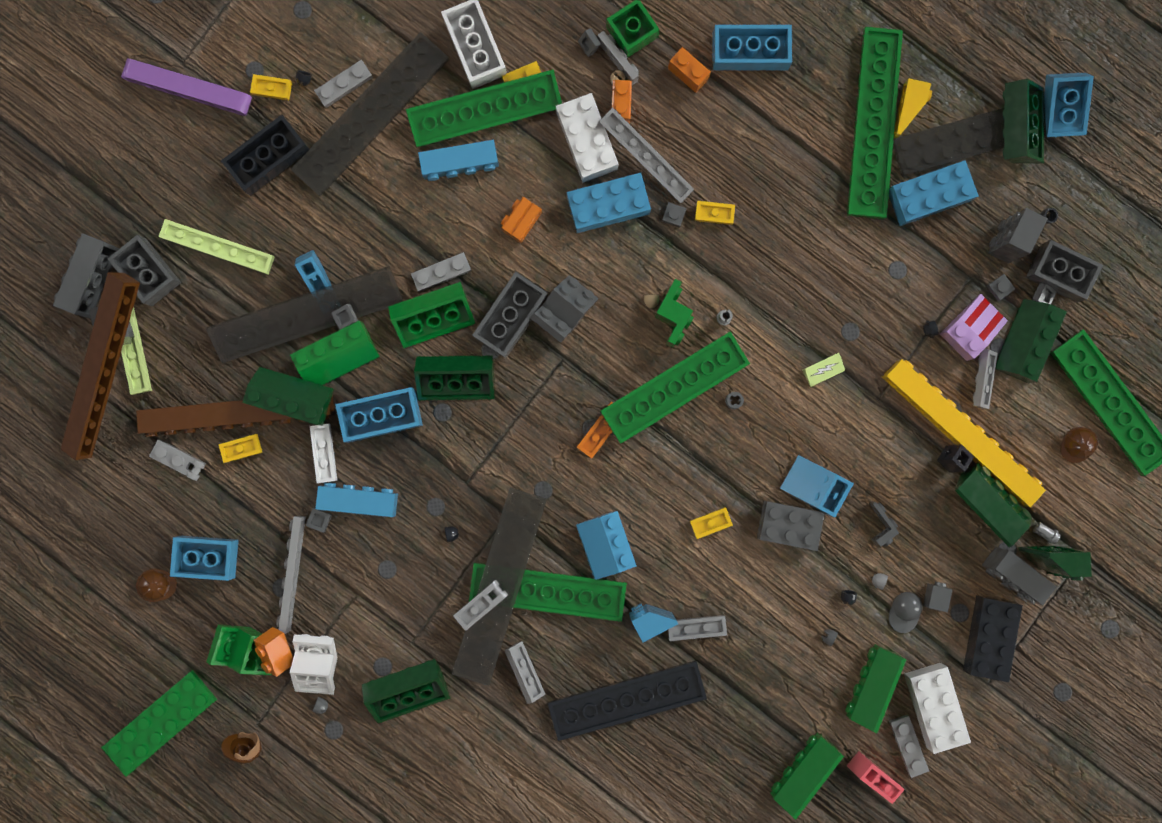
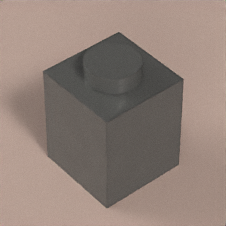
[923,581,953,612]

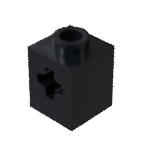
[937,444,974,473]

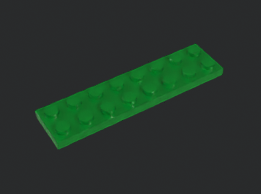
[406,69,562,147]
[1050,329,1162,476]
[600,331,750,444]
[469,562,627,622]

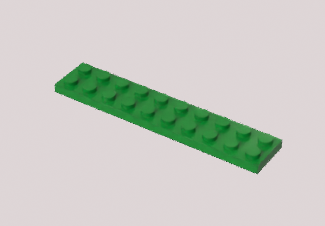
[847,27,903,219]

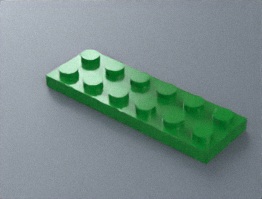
[101,670,218,777]

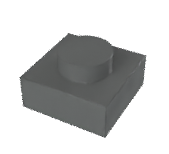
[578,28,601,57]
[662,202,686,228]
[987,274,1015,301]
[1032,283,1057,304]
[331,304,358,330]
[306,508,332,533]

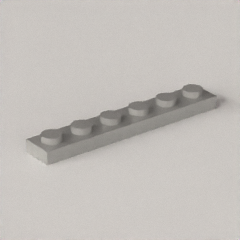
[599,107,694,203]
[276,516,306,634]

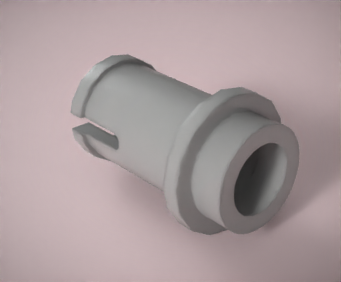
[716,310,733,325]
[1033,522,1060,544]

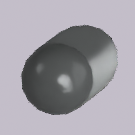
[888,592,923,633]

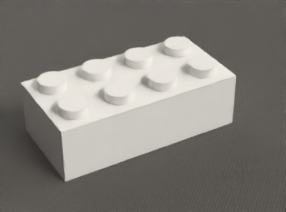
[441,0,507,89]
[556,93,619,183]
[904,663,971,754]

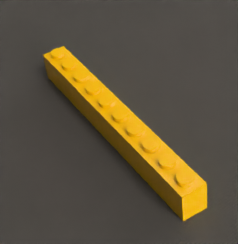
[882,359,1046,507]

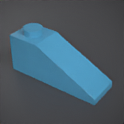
[295,250,341,314]

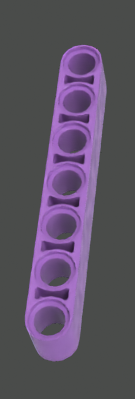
[121,58,252,116]

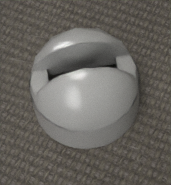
[872,573,888,590]

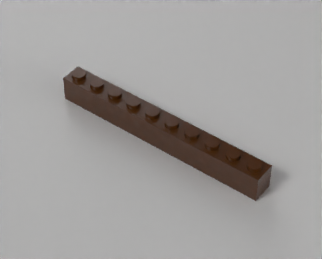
[61,272,140,460]
[136,395,335,437]

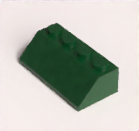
[1003,78,1044,164]
[995,299,1067,384]
[414,355,495,400]
[242,367,334,426]
[955,462,1032,548]
[1019,546,1092,581]
[362,659,450,723]

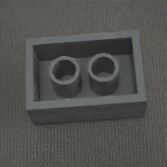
[988,208,1048,264]
[107,234,181,306]
[1025,240,1103,303]
[757,501,825,551]
[982,547,1057,606]

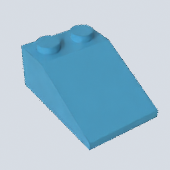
[1044,73,1094,137]

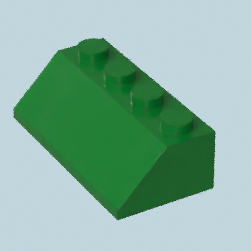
[388,282,476,348]
[290,321,380,385]
[846,644,907,733]
[770,732,844,820]

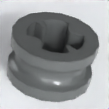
[725,392,744,409]

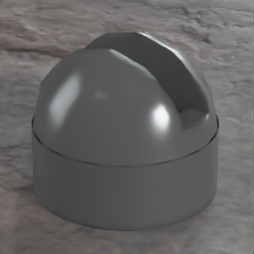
[821,629,838,646]
[312,697,328,714]

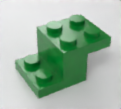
[654,279,694,348]
[206,625,272,675]

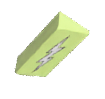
[802,353,845,387]

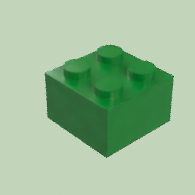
[606,0,660,58]

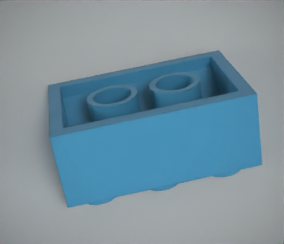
[576,511,636,580]
[629,604,678,642]

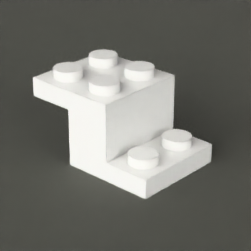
[290,634,338,695]

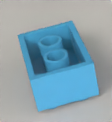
[170,536,238,581]

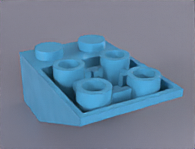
[780,455,854,518]

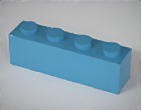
[418,140,499,181]
[315,482,398,517]

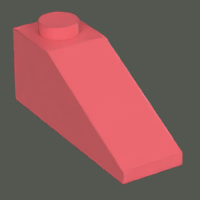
[847,751,905,804]

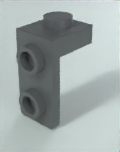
[869,501,899,547]

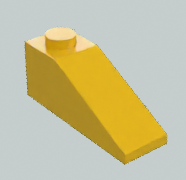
[894,78,932,140]

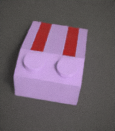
[940,294,1008,361]

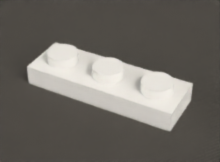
[310,424,337,483]

